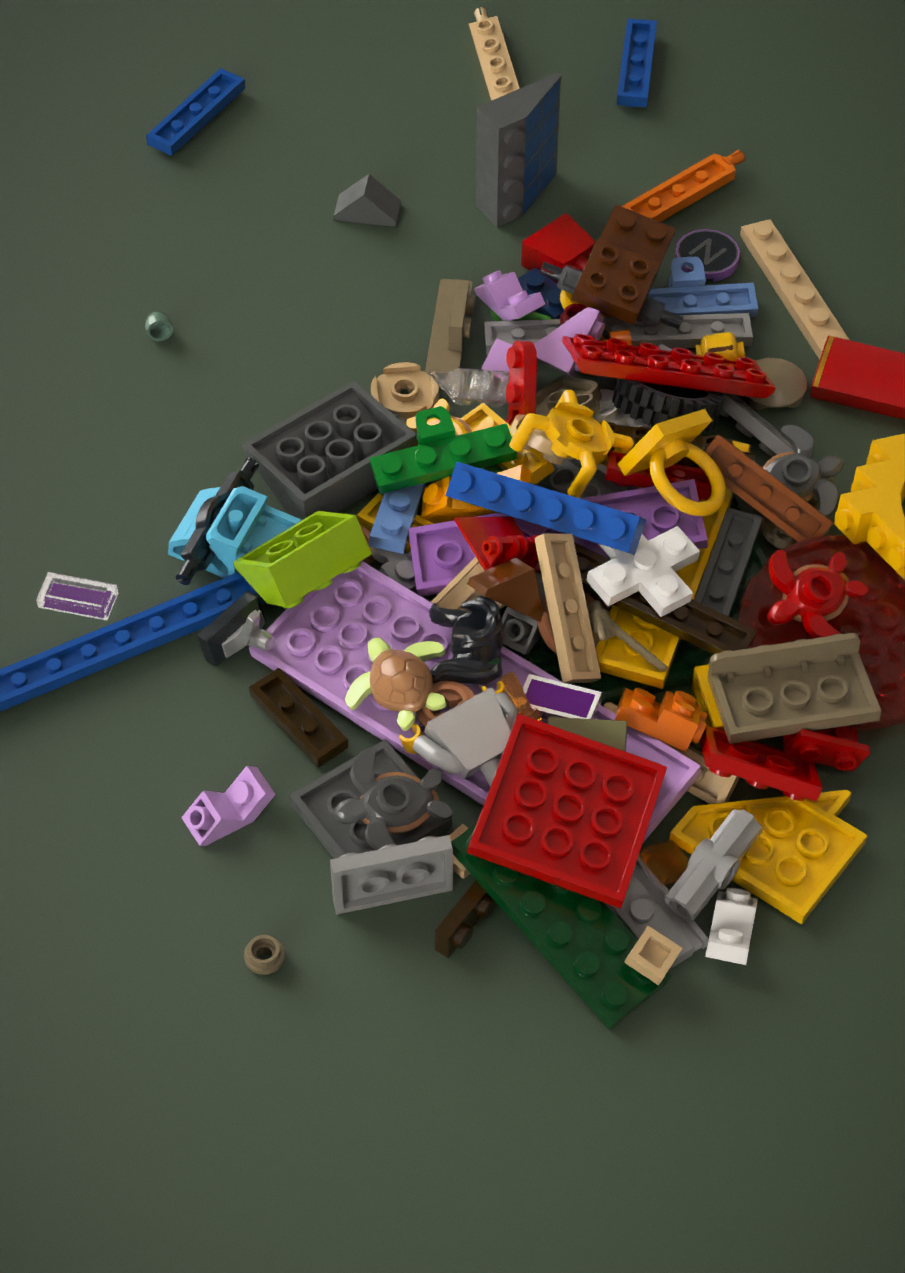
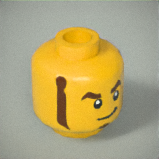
[696,332,745,361]

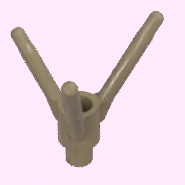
[588,601,667,672]

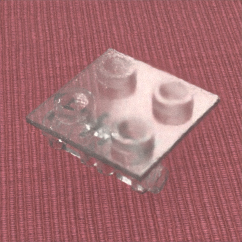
[429,368,509,407]

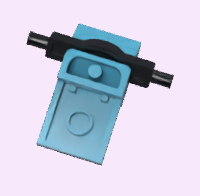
[168,458,302,585]

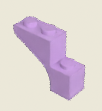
[481,308,605,384]

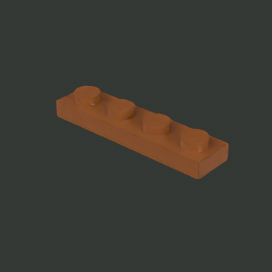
[704,433,833,551]

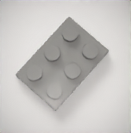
[330,835,453,915]

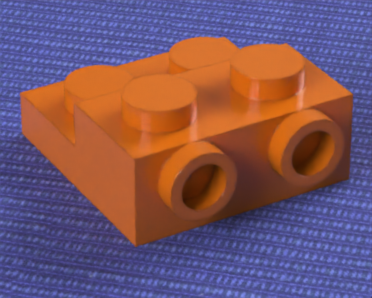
[615,688,708,752]

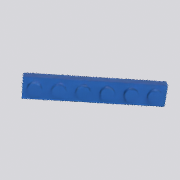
[445,462,647,555]

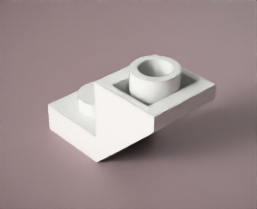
[705,888,758,965]

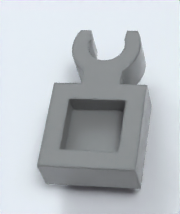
[371,547,417,592]

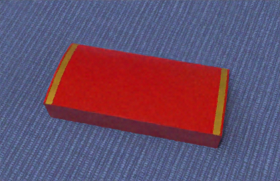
[810,335,905,420]

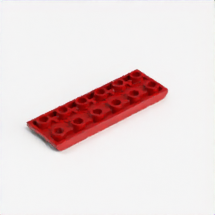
[562,334,776,399]

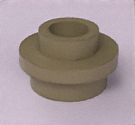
[244,935,285,975]

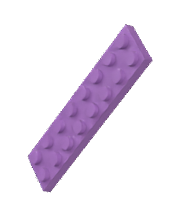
[408,479,708,596]

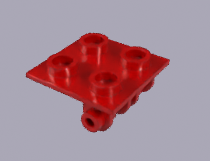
[454,517,541,572]

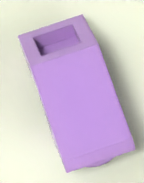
[474,270,545,321]
[181,766,276,846]

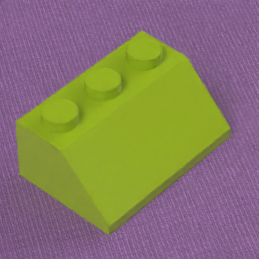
[233,511,372,608]

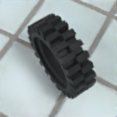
[612,378,724,434]

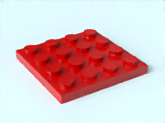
[467,714,667,909]

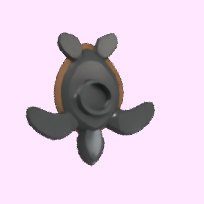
[755,425,844,517]
[332,748,453,850]

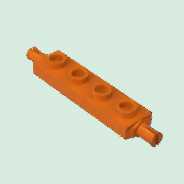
[621,150,745,222]

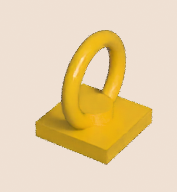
[617,409,726,516]

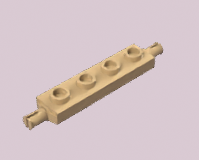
[469,7,520,101]

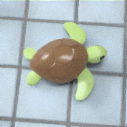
[345,637,447,731]

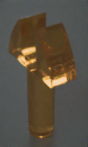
[501,672,542,722]

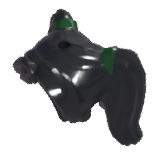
[429,596,504,684]

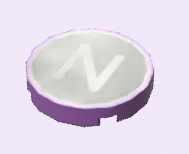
[675,229,740,282]

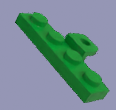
[370,406,517,494]

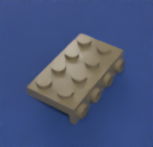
[708,633,881,744]

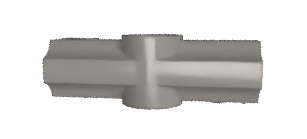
[665,809,762,921]

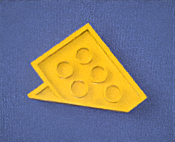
[669,790,868,925]

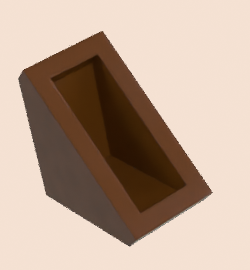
[467,558,544,622]

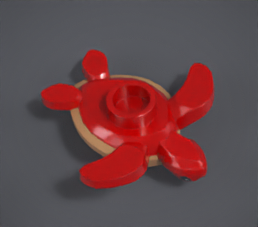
[767,549,869,638]

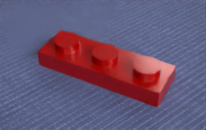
[605,451,711,501]

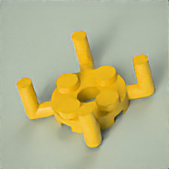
[509,390,634,498]

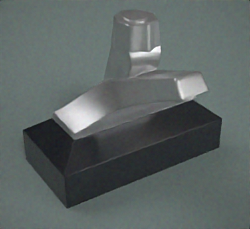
[197,590,276,666]

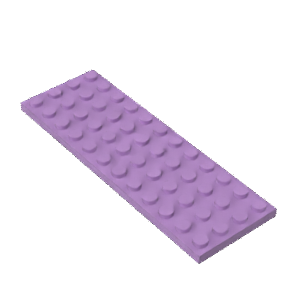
[249,561,701,844]

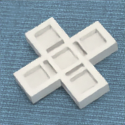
[586,526,700,617]

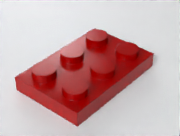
[700,726,823,802]

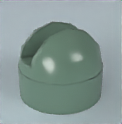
[145,312,173,341]

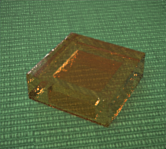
[640,840,689,885]

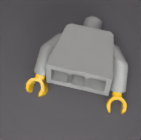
[399,681,519,787]

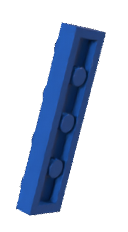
[617,18,657,108]
[146,68,246,156]

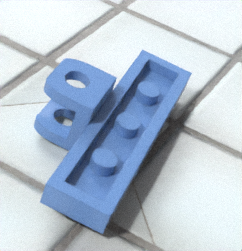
[648,256,759,317]

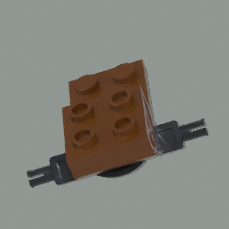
[539,204,684,330]

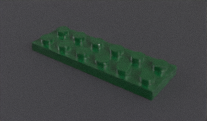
[451,823,672,1030]

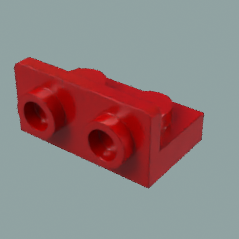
[783,725,870,772]

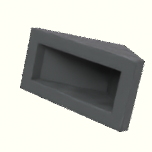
[334,174,401,227]

